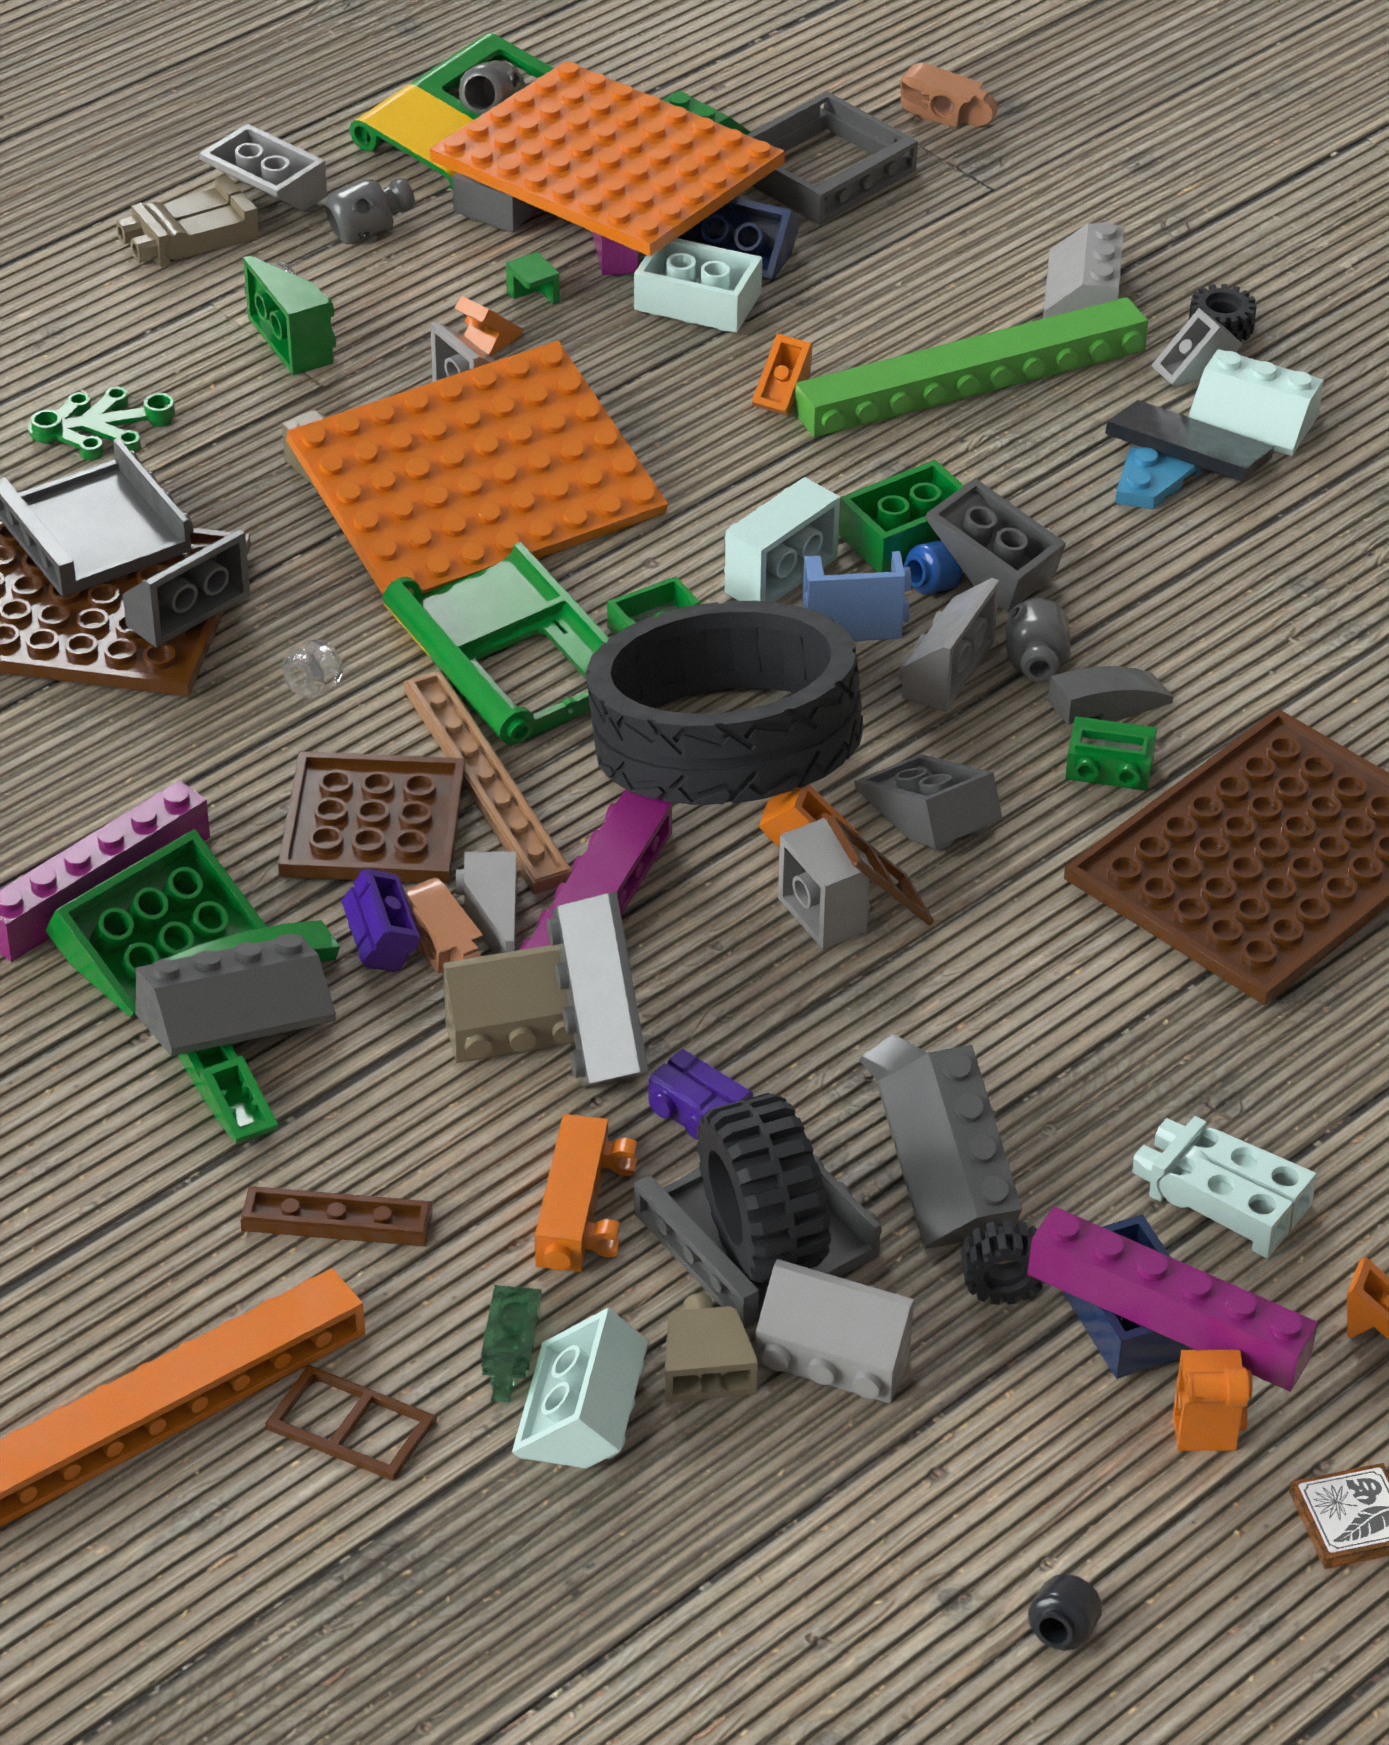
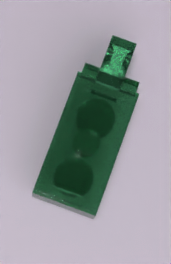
[481,1285,542,1403]

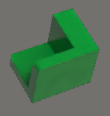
[506,251,560,304]

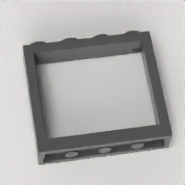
[747,92,918,225]

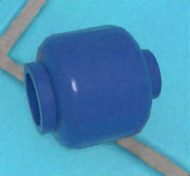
[904,541,963,594]

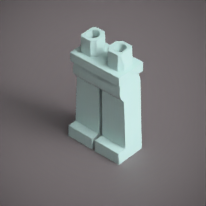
[1132,1116,1316,1259]

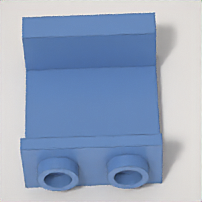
[803,551,911,641]

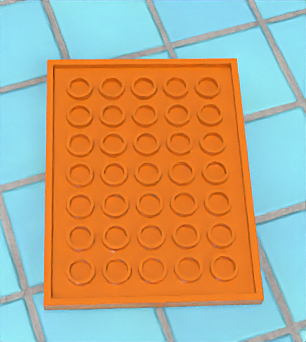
[430,61,785,256]
[286,340,668,595]

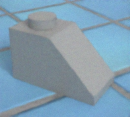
[1151,308,1243,387]

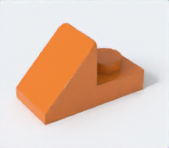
[455,296,524,357]
[751,333,813,416]
[1347,1257,1389,1340]

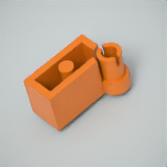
[1173,1350,1253,1451]

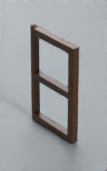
[827,815,934,925]
[265,1365,437,1481]

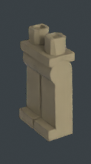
[116,175,259,267]

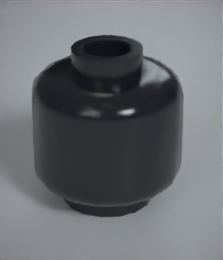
[1028,1574,1102,1651]

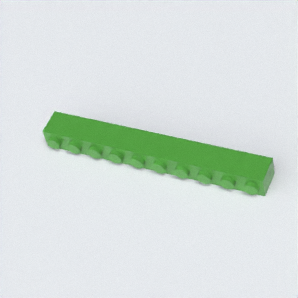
[795,297,1148,438]

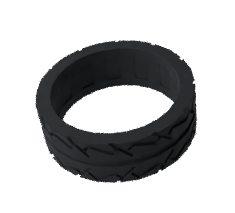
[586,600,863,805]

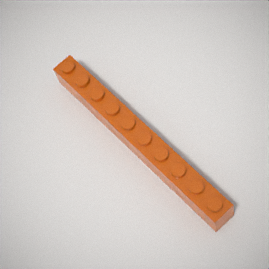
[0,1268,365,1527]

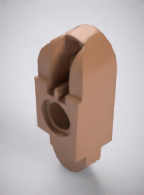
[900,63,998,127]
[406,877,483,974]

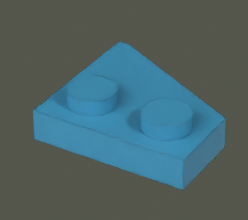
[1115,446,1202,510]

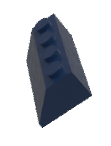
[678,197,801,281]

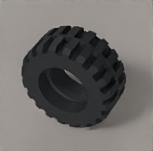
[697,1093,831,1283]

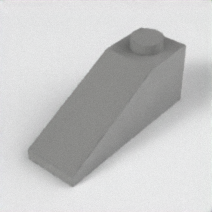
[456,852,517,954]

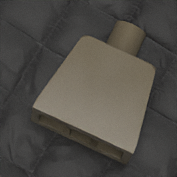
[665,1293,758,1403]

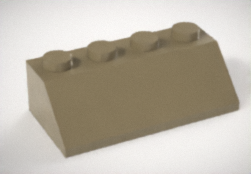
[443,945,575,1063]

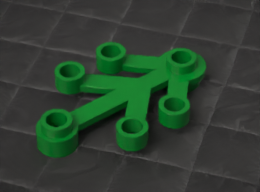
[28,387,175,460]

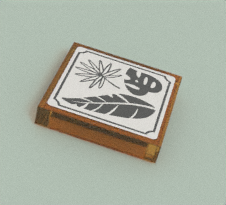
[1289,1463,1389,1569]

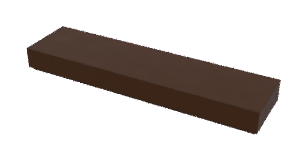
[240,1186,432,1247]

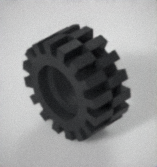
[1189,284,1257,342]
[960,1220,1047,1305]

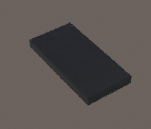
[1105,400,1275,481]

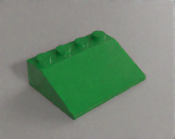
[45,829,267,1018]

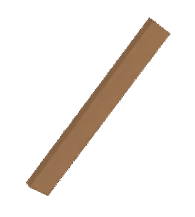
[404,670,572,894]

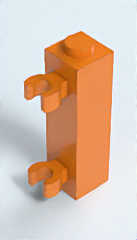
[535,1114,637,1272]

